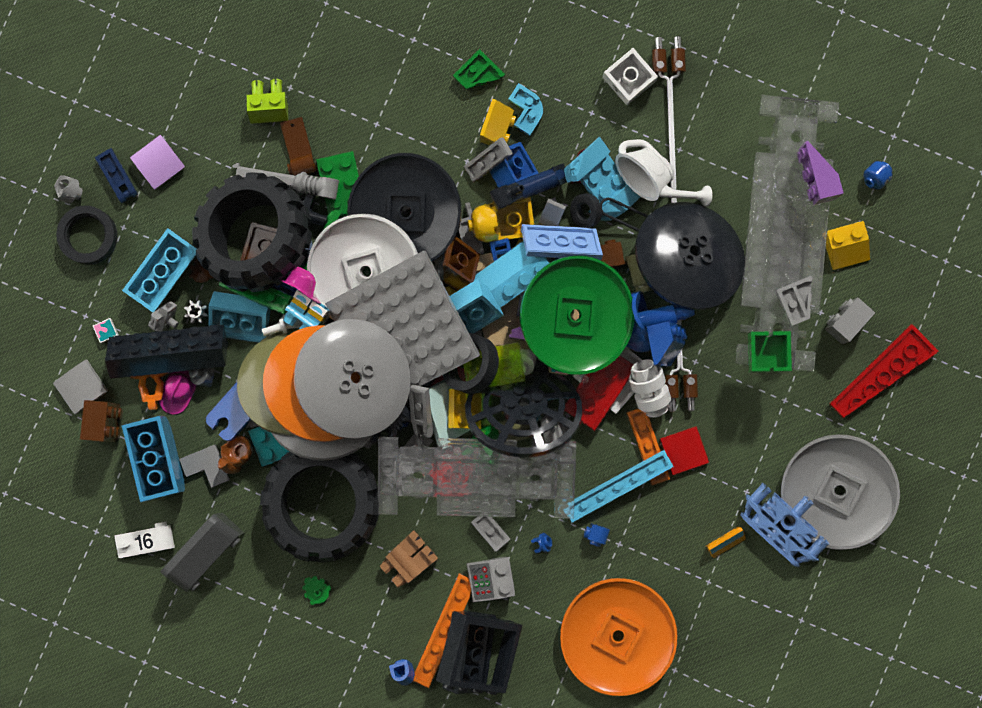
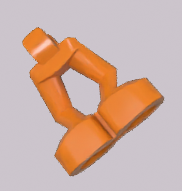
[131,373,168,410]

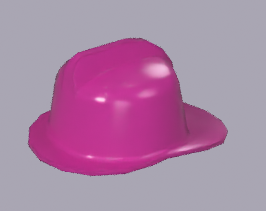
[281,267,321,304]
[159,371,196,414]

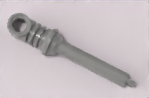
[230,163,339,200]

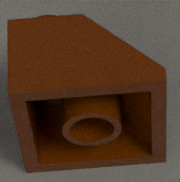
[443,237,480,291]

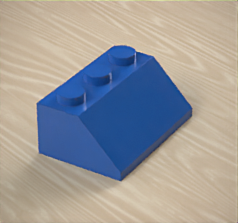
[646,321,687,367]

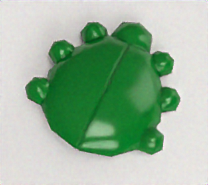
[302,576,331,605]

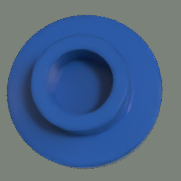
[531,533,552,553]

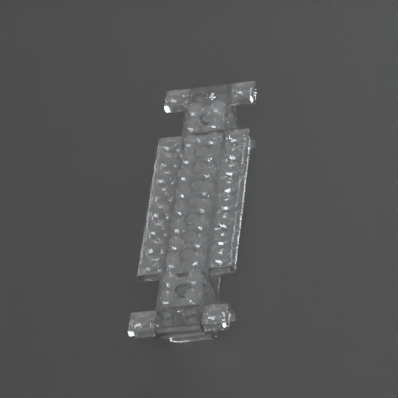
[735,95,839,372]

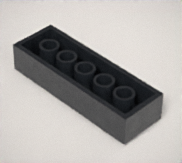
[105,325,228,379]

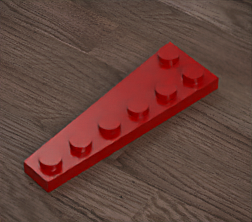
[829,324,938,418]

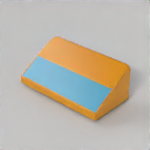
[706,527,745,558]

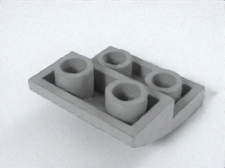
[53,360,108,414]

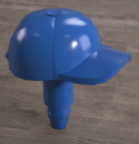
[627,291,695,352]

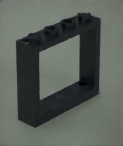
[436,611,523,695]

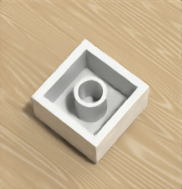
[603,48,658,105]

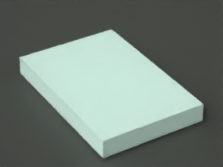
[429,380,470,446]

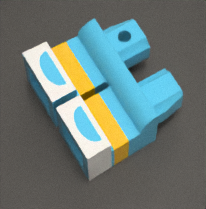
[283,290,330,330]

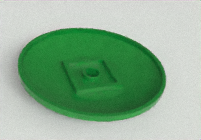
[520,256,635,375]

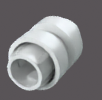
[629,359,671,417]

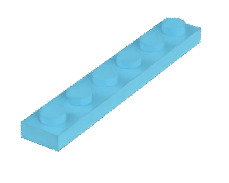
[563,450,674,522]

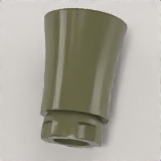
[625,255,652,292]

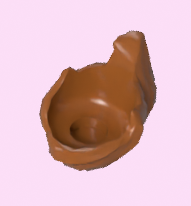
[218,436,253,474]

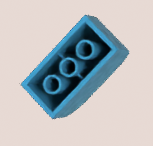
[122,416,185,502]

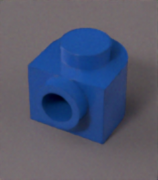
[583,523,610,547]
[389,659,415,685]

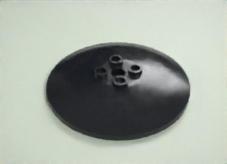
[347,153,462,262]
[635,202,745,310]

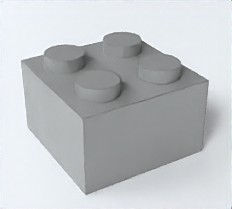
[825,297,875,344]

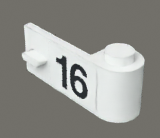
[115,522,175,558]

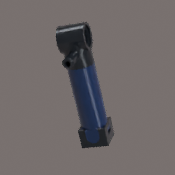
[489,163,567,210]

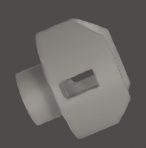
[54,175,83,204]

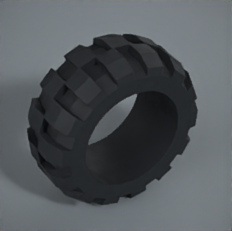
[192,172,312,292]
[260,452,381,563]

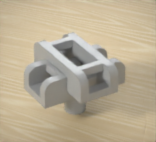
[148,301,179,332]

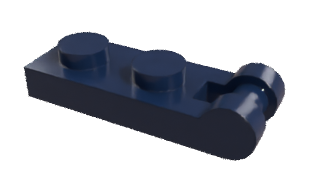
[95,148,138,204]

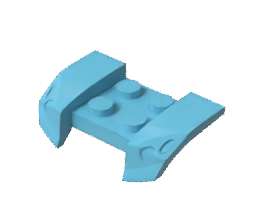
[564,137,641,221]

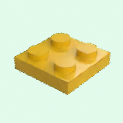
[448,389,482,429]

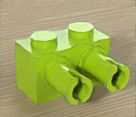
[247,79,288,124]

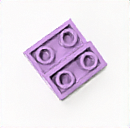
[130,135,185,190]

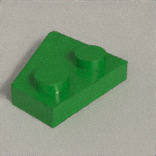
[453,49,505,90]

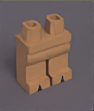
[380,530,438,587]

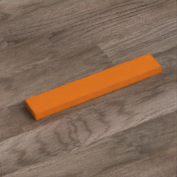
[413,573,471,688]

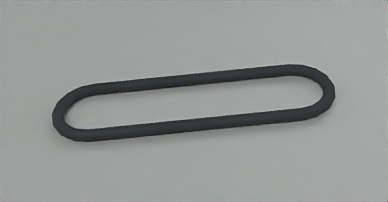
[600,197,649,231]

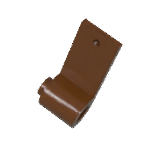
[280,117,317,176]

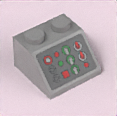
[467,557,515,602]

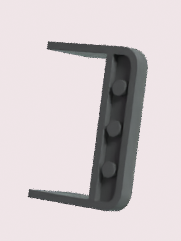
[160,512,244,592]

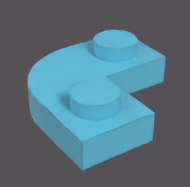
[508,83,543,136]

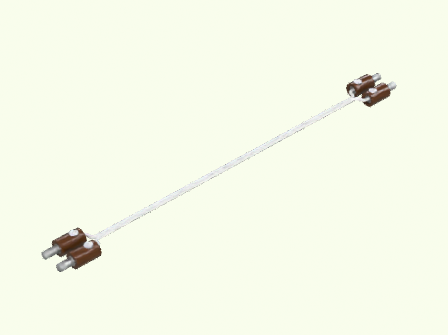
[652,36,698,412]

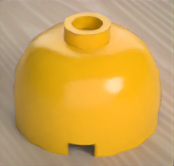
[467,203,498,243]

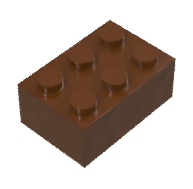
[80,400,123,442]

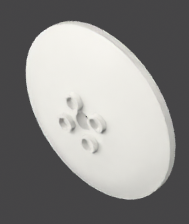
[307,214,418,320]

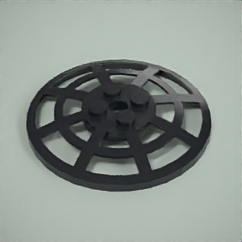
[465,366,582,458]

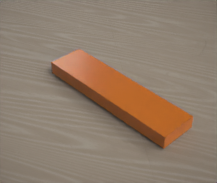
[627,409,670,485]

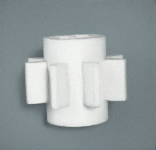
[184,300,208,324]

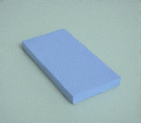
[521,224,603,260]

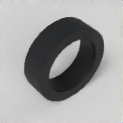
[56,206,118,265]
[442,333,499,394]

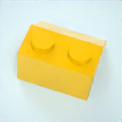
[480,99,516,145]
[822,221,870,270]

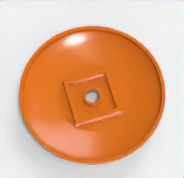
[263,325,360,442]
[560,578,677,696]

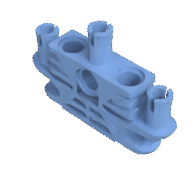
[741,483,829,567]

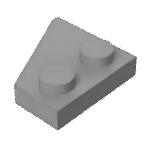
[776,276,813,326]

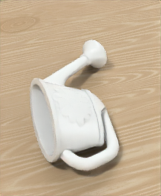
[615,139,712,206]

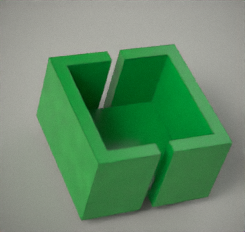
[748,331,792,373]

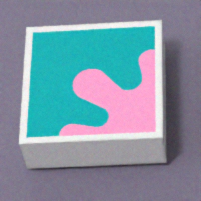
[93,318,119,344]

